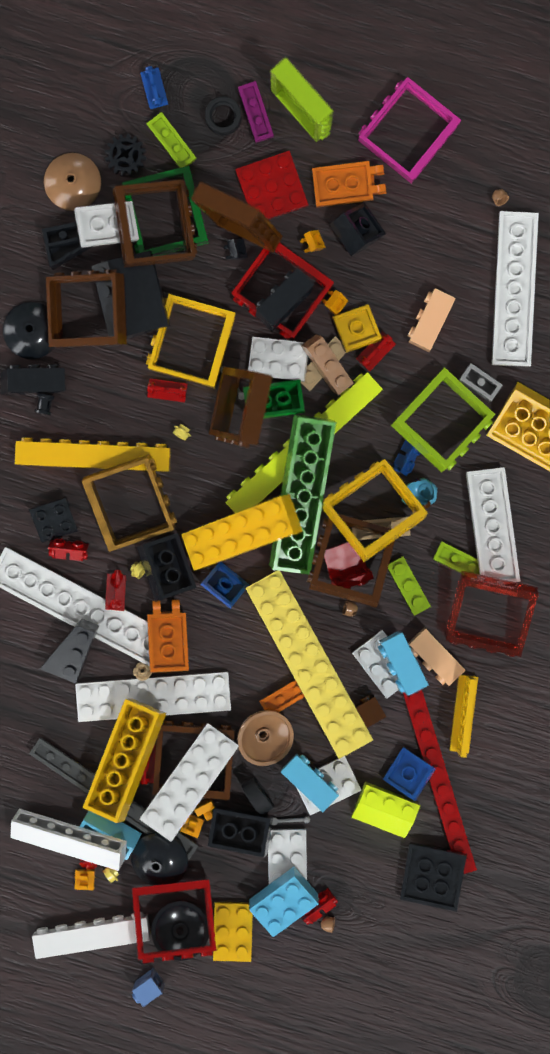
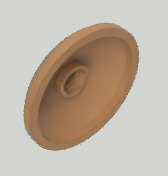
[44,153,101,211]
[237,710,294,766]

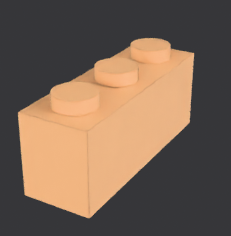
[408,288,456,352]
[408,628,466,686]

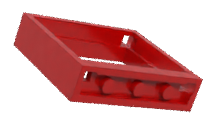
[231,243,334,340]
[132,880,216,963]

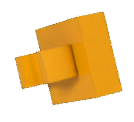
[300,230,326,253]
[322,290,348,315]
[194,798,215,821]
[180,814,205,838]
[75,869,95,890]

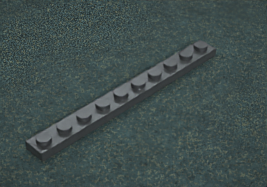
[29,737,199,861]

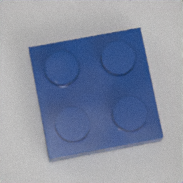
[383,747,436,801]

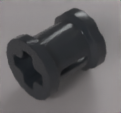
[34,393,55,415]

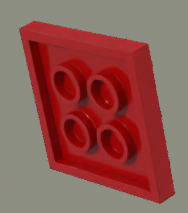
[235,150,308,220]

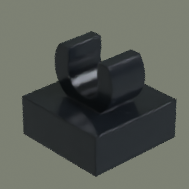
[223,239,248,260]

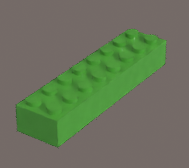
[269,414,336,574]

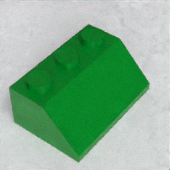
[243,380,305,418]

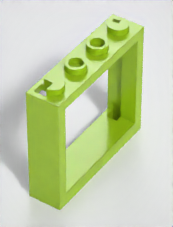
[271,58,333,143]
[391,367,495,473]

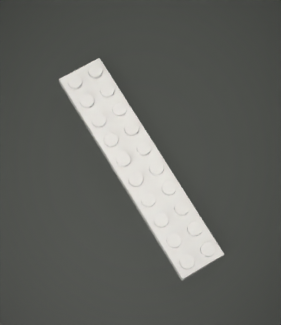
[0,547,150,666]

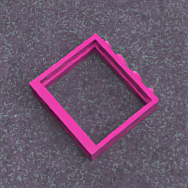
[358,77,461,184]

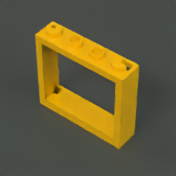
[146,294,236,388]
[322,459,428,562]

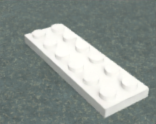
[466,467,520,587]
[140,723,239,842]

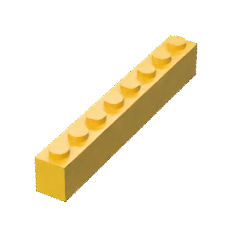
[15,438,171,472]

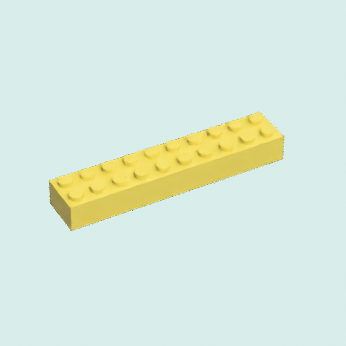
[245,570,373,759]

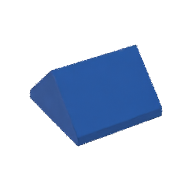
[200,562,249,609]

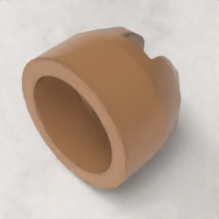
[492,189,509,206]
[342,600,358,617]
[321,916,335,933]

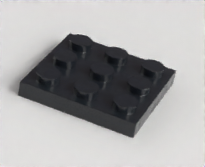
[400,842,467,912]

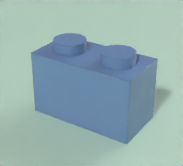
[132,968,165,1007]

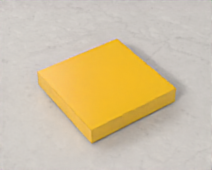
[332,304,382,353]

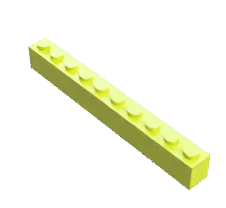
[225,372,383,513]

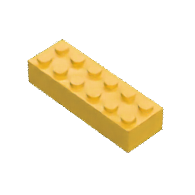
[181,495,303,571]
[83,699,166,823]

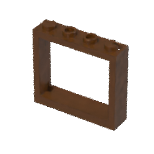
[113,180,197,268]
[191,182,283,253]
[46,270,127,347]
[209,367,273,448]
[307,514,395,607]
[153,720,235,800]

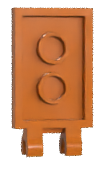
[312,161,386,207]
[147,600,189,673]

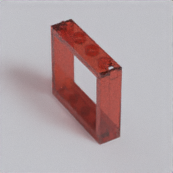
[445,571,539,657]

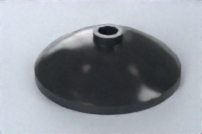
[3,302,55,359]
[131,832,188,886]
[151,901,209,961]

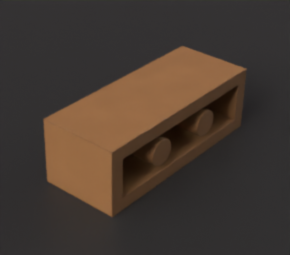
[301,334,354,395]

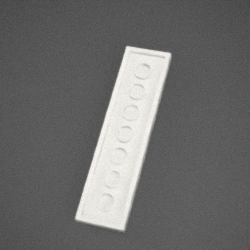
[492,211,539,367]
[75,672,231,722]

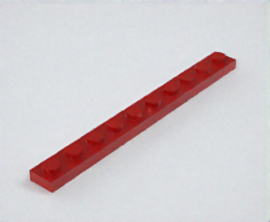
[403,689,477,874]

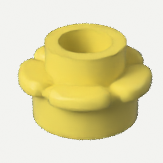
[173,424,191,441]
[130,561,145,579]
[103,867,120,883]

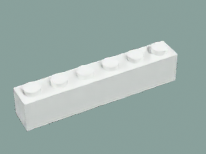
[11,809,127,871]
[32,912,151,959]

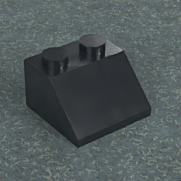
[330,203,386,256]

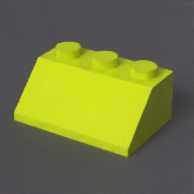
[351,781,420,838]

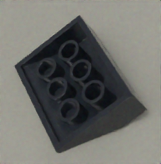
[92,250,170,339]

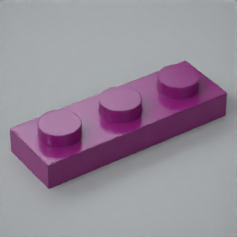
[238,81,274,143]

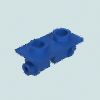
[140,66,168,110]
[393,440,421,477]

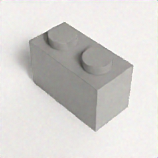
[459,363,503,402]

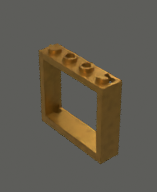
[82,454,177,552]

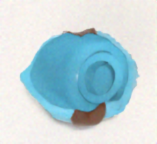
[401,478,438,509]

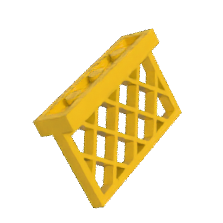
[449,675,478,757]

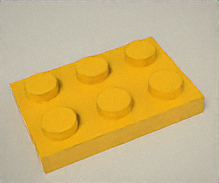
[213,902,253,962]

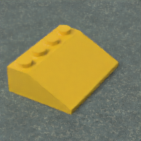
[487,382,550,471]

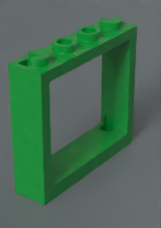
[122,166,209,257]

